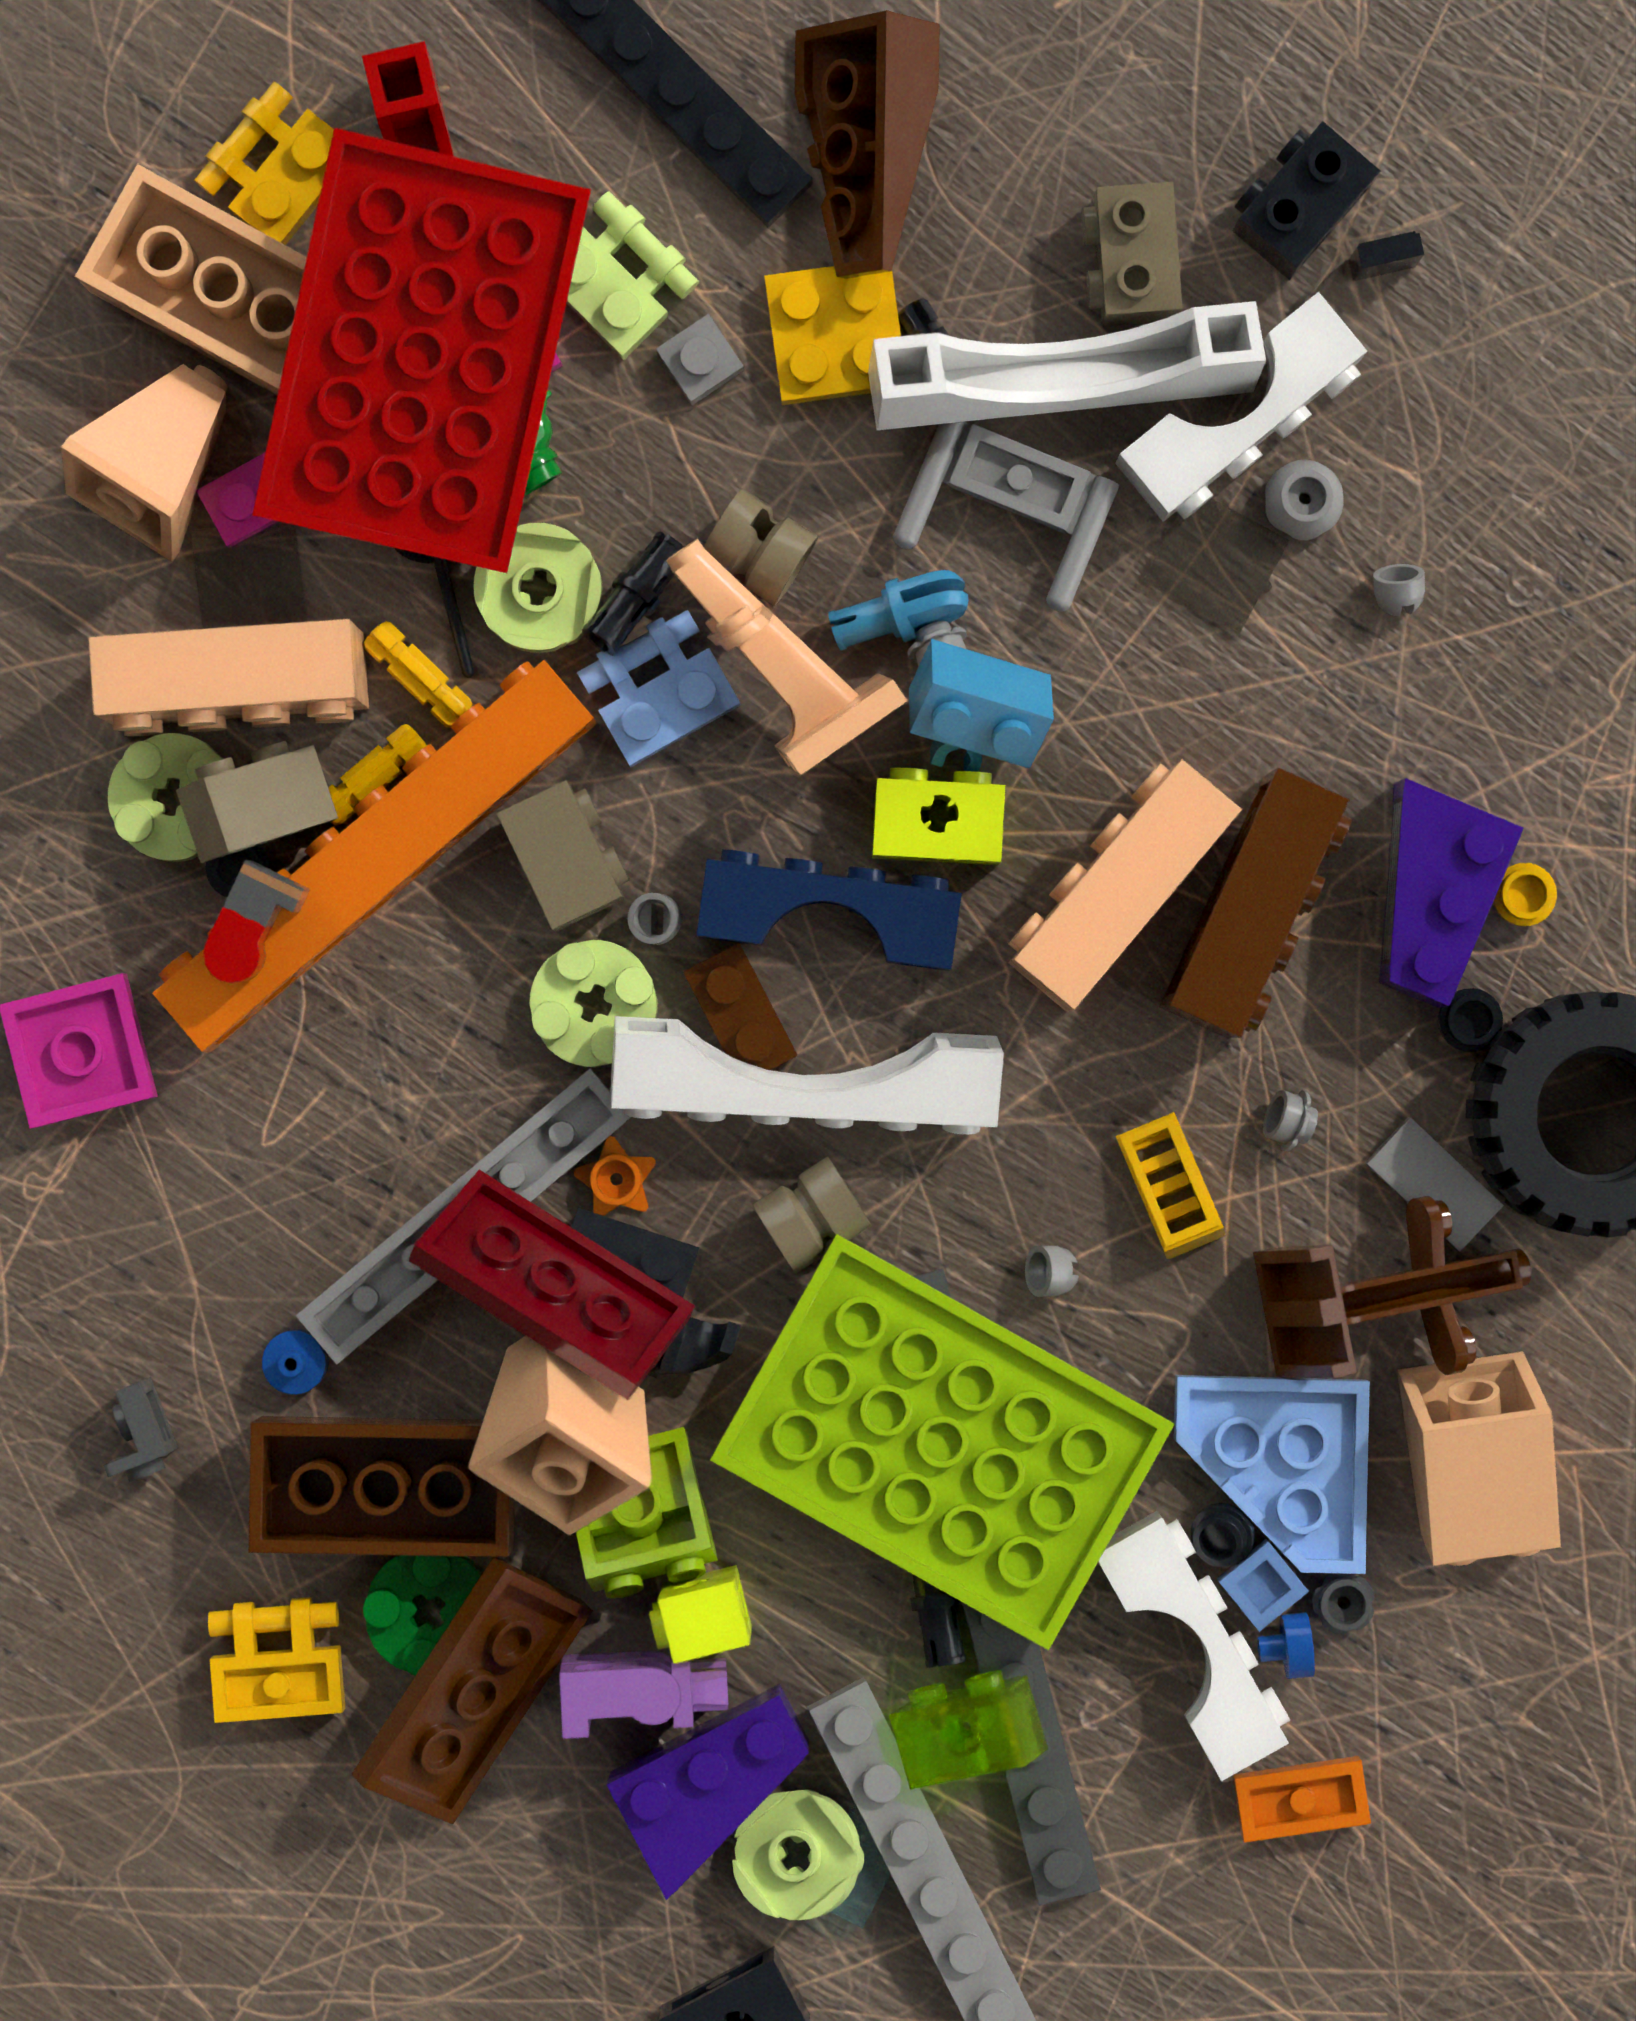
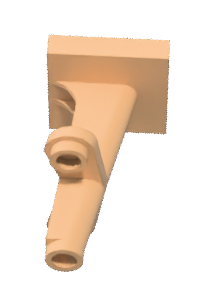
[666,539,907,775]

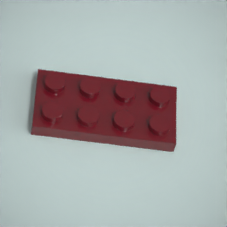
[408,1170,695,1400]

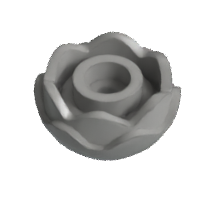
[1265,460,1343,540]

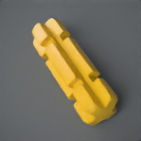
[363,621,473,728]
[328,724,427,826]

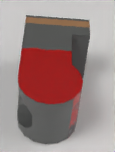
[203,860,310,983]

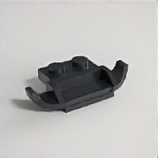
[572,1208,741,1378]

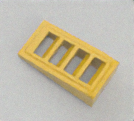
[1115,1112,1226,1259]

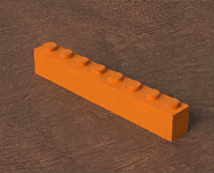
[152,660,598,1052]

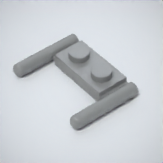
[893,422,1120,612]

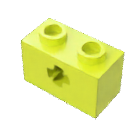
[872,768,1005,865]
[649,1565,752,1664]

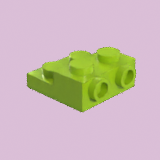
[576,1427,718,1598]

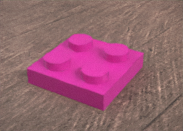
[0,973,158,1129]

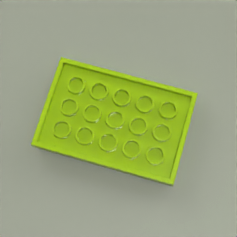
[710,1234,1175,1651]

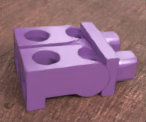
[560,1651,729,1739]

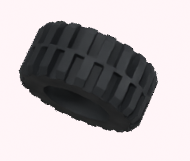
[1466,991,1636,1238]

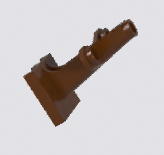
[1253,1196,1531,1378]

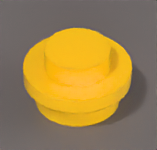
[1493,863,1557,927]

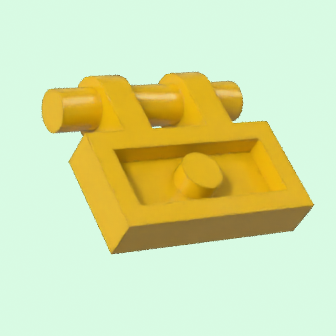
[194,82,334,245]
[208,1597,346,1723]

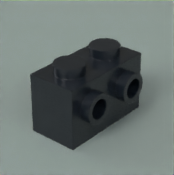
[1233,121,1381,280]

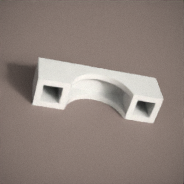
[1115,292,1367,522]
[1098,1511,1290,1781]

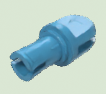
[828,570,969,651]

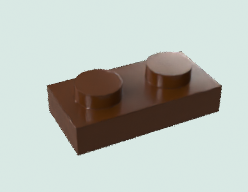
[683,943,798,1070]

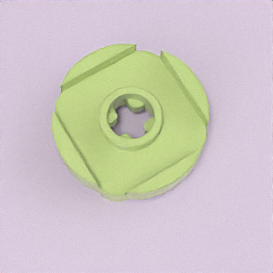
[474,523,603,653]
[108,733,223,862]
[529,940,658,1067]
[732,1789,864,1920]

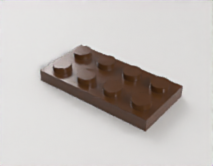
[351,1557,593,1825]

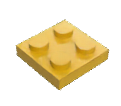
[764,266,901,405]

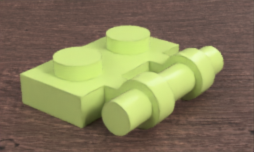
[567,191,699,360]

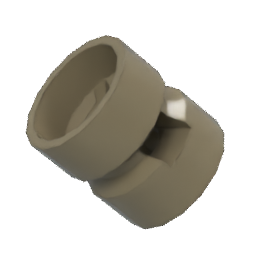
[704,488,818,607]
[752,1156,872,1273]

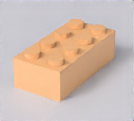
[75,164,307,395]
[89,619,369,736]
[1008,759,1242,1012]

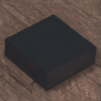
[1349,231,1425,281]

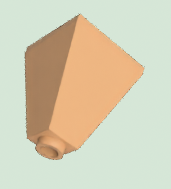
[61,364,228,562]

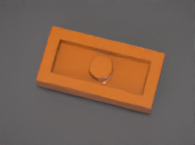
[1232,1756,1371,1843]

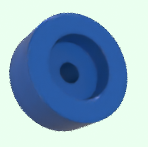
[262,1329,329,1395]
[1257,1612,1315,1679]

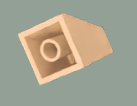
[468,1336,651,1536]
[1397,1351,1561,1566]

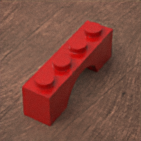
[362,41,454,156]

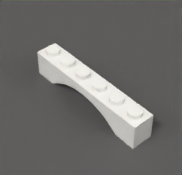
[868,301,1266,430]
[610,1016,1004,1135]

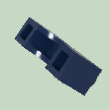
[697,849,962,971]

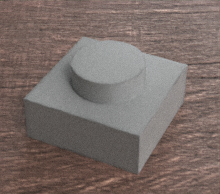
[656,314,744,405]

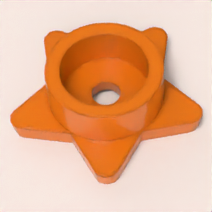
[574,1136,656,1216]

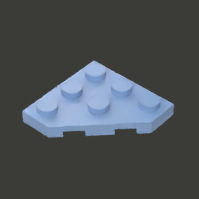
[1174,1375,1370,1574]

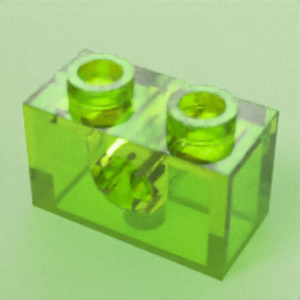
[889,1670,1048,1790]

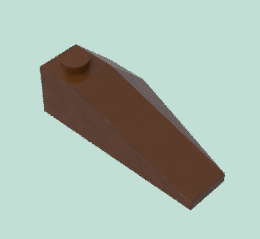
[794,10,940,279]

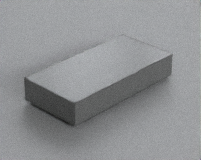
[1364,1117,1504,1252]

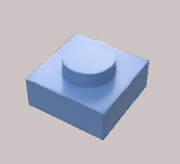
[1217,1539,1309,1632]

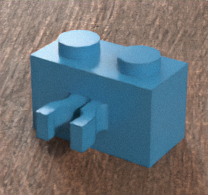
[909,639,1054,772]

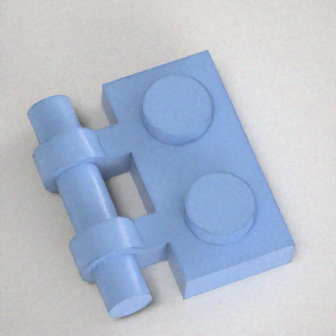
[577,610,741,767]

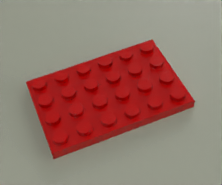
[252,128,591,573]

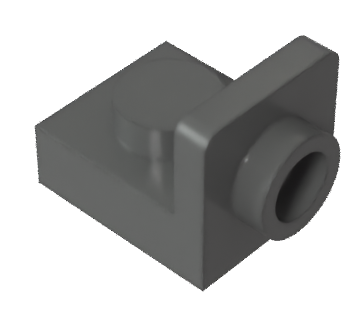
[103,1377,178,1482]

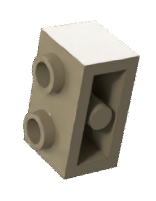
[1082,182,1183,327]
[176,741,338,863]
[497,780,630,932]

